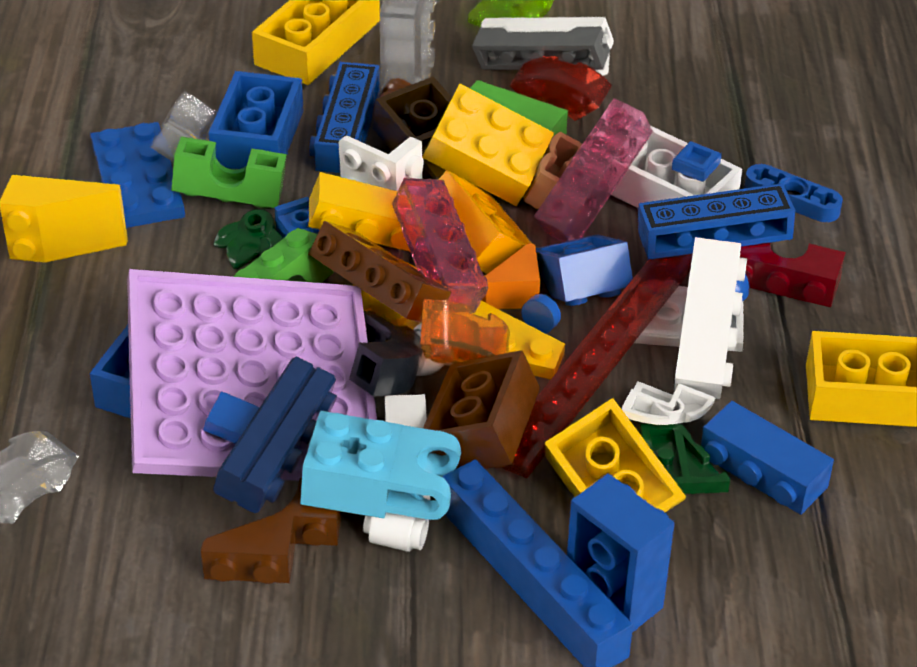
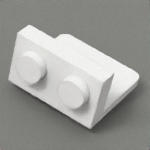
[339,136,424,198]

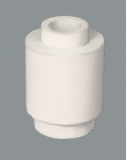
[363,512,429,552]

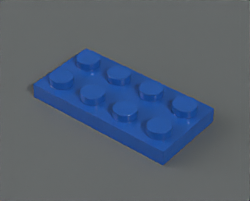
[90,122,185,228]

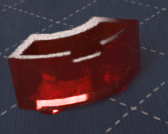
[510,56,612,121]

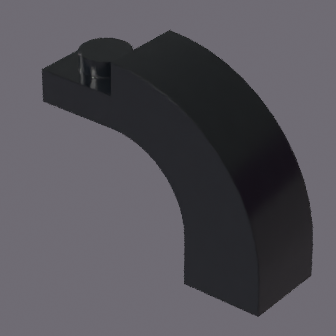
[349,311,424,396]

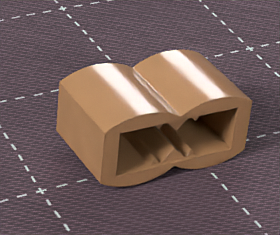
[523,132,584,213]

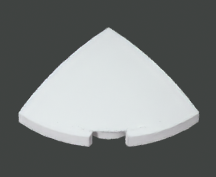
[621,381,716,425]

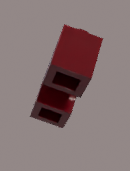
[740,242,846,308]

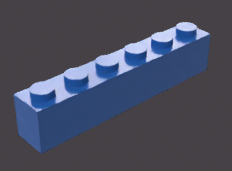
[442,459,633,667]

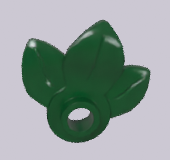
[214,209,283,270]

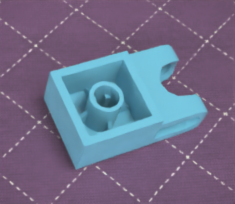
[301,411,461,519]

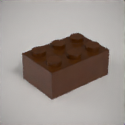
[423,350,540,470]

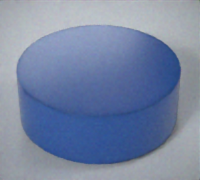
[522,294,561,334]

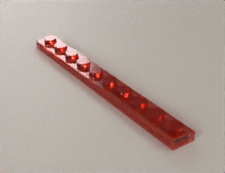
[502,253,693,479]

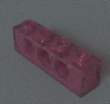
[534,98,653,242]
[392,178,488,313]

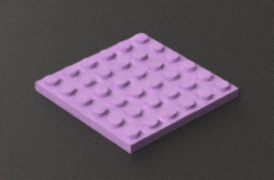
[127,269,377,481]

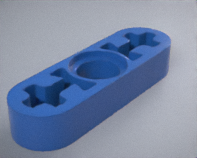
[744,164,843,222]

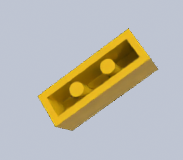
[309,172,425,252]

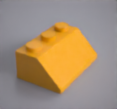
[424,170,533,274]

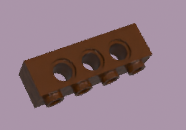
[308,221,452,326]

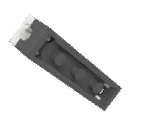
[472,17,614,70]

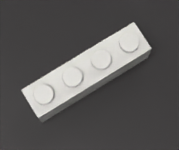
[673,237,747,400]

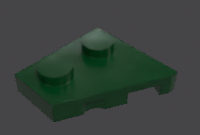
[639,423,730,494]

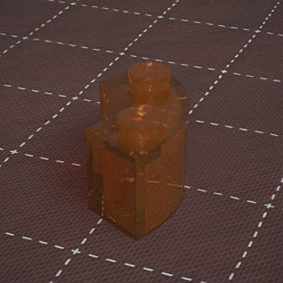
[420,299,510,363]

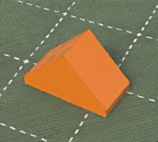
[480,242,540,309]

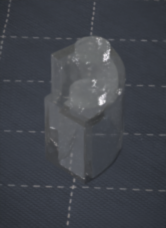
[150,91,217,163]
[0,431,79,524]

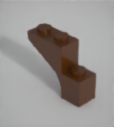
[201,478,342,584]

